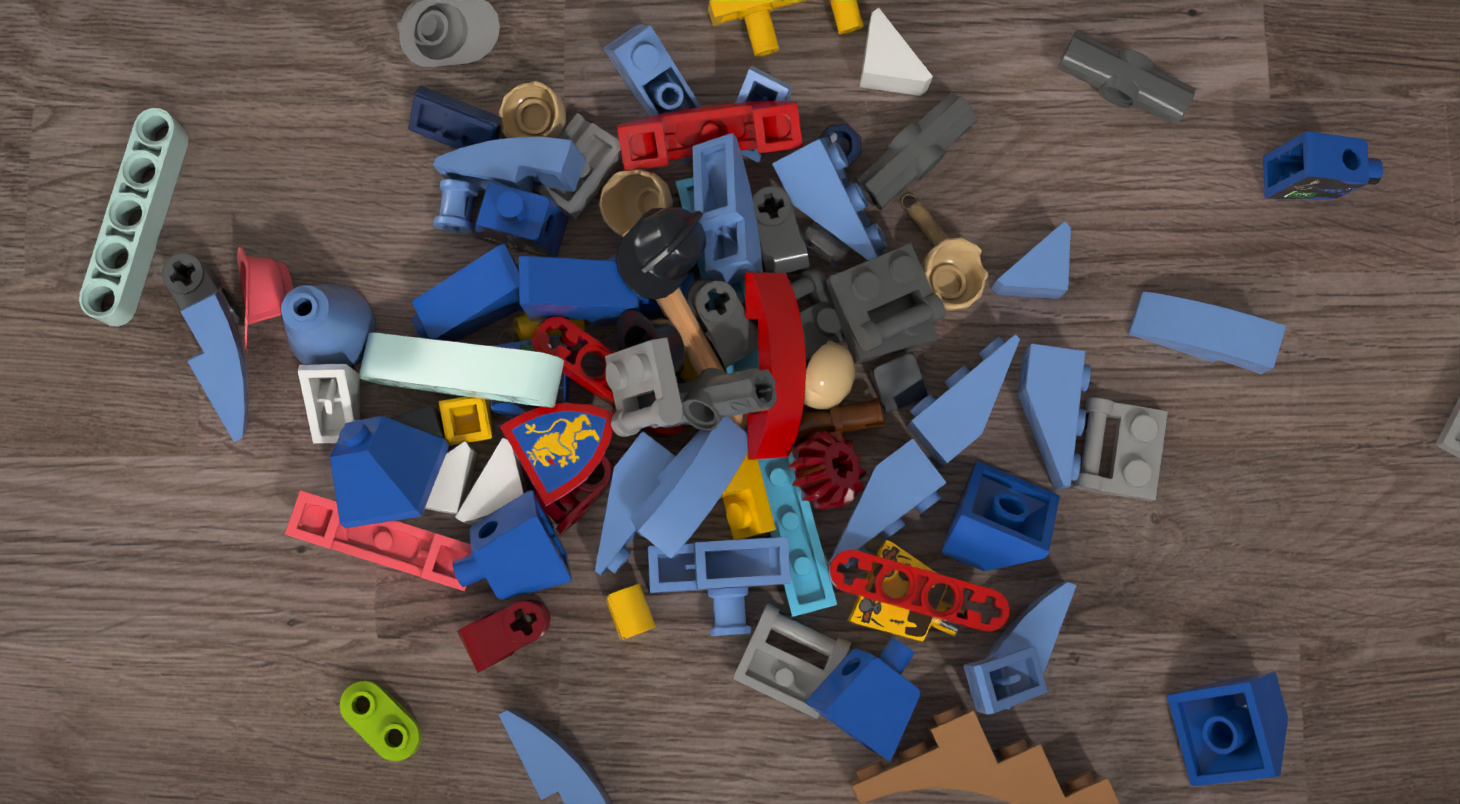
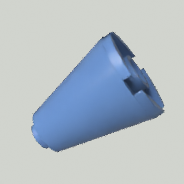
[281,284,376,368]

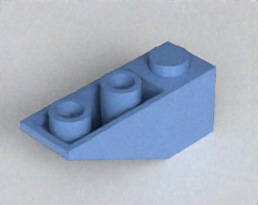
[603,24,701,163]
[772,137,888,261]
[906,334,1020,467]
[1018,343,1091,491]
[595,431,676,577]
[829,439,946,568]

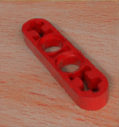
[532,317,686,437]
[828,550,1010,632]

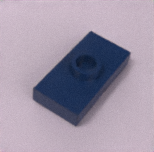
[408,86,503,149]

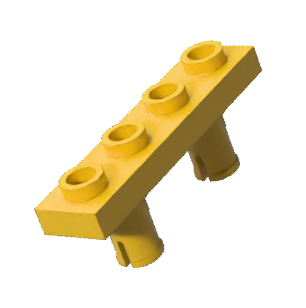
[708,0,864,57]

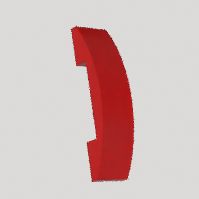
[617,101,803,171]
[745,272,806,460]

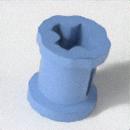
[433,179,479,234]
[708,587,751,636]

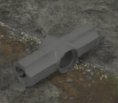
[1057,31,1196,126]
[855,92,978,210]
[652,368,777,430]

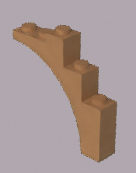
[849,705,1120,804]

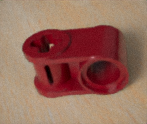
[535,455,615,535]
[457,600,551,673]

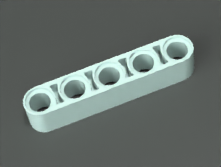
[79,108,189,327]
[359,333,564,408]

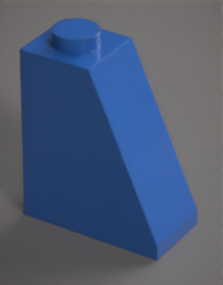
[411,243,523,342]
[519,256,649,321]

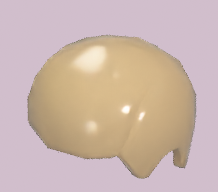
[499,81,566,138]
[599,170,673,236]
[921,237,988,311]
[804,340,855,409]

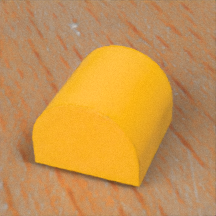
[439,396,494,446]
[605,584,656,640]

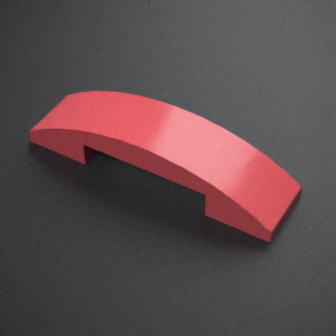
[285,490,472,591]

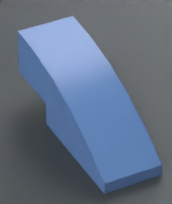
[692,133,763,285]
[433,137,585,193]
[180,290,249,442]
[1128,291,1286,374]
[630,417,748,559]
[647,537,791,594]
[968,582,1076,710]
[499,708,612,804]

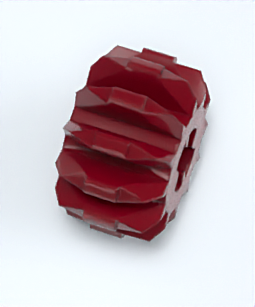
[787,431,867,509]

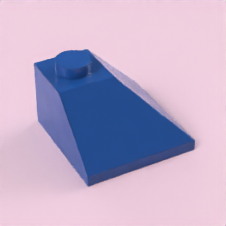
[330,416,450,529]
[941,460,1060,571]
[1167,672,1288,787]

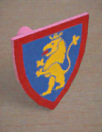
[500,403,615,506]

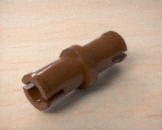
[795,398,884,443]

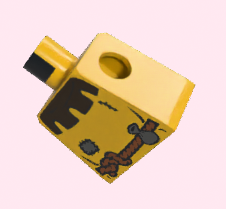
[847,540,964,642]

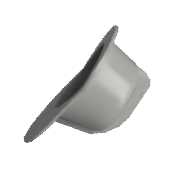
[397,0,500,67]

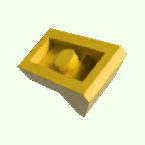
[720,452,776,540]

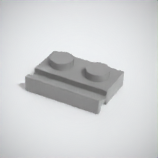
[532,113,623,220]

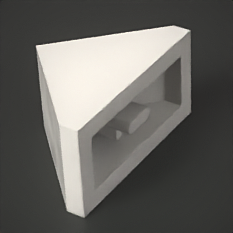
[860,8,933,96]
[298,364,360,444]
[455,438,528,525]
[425,441,477,515]

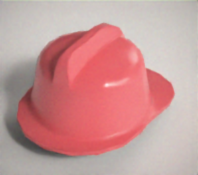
[237,247,293,349]

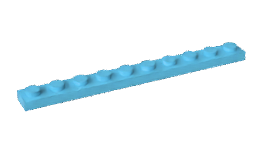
[676,177,837,617]

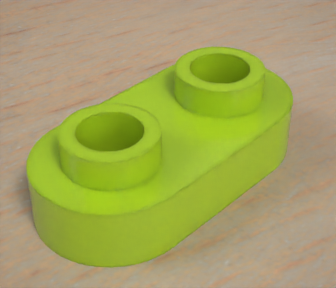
[340,681,422,761]

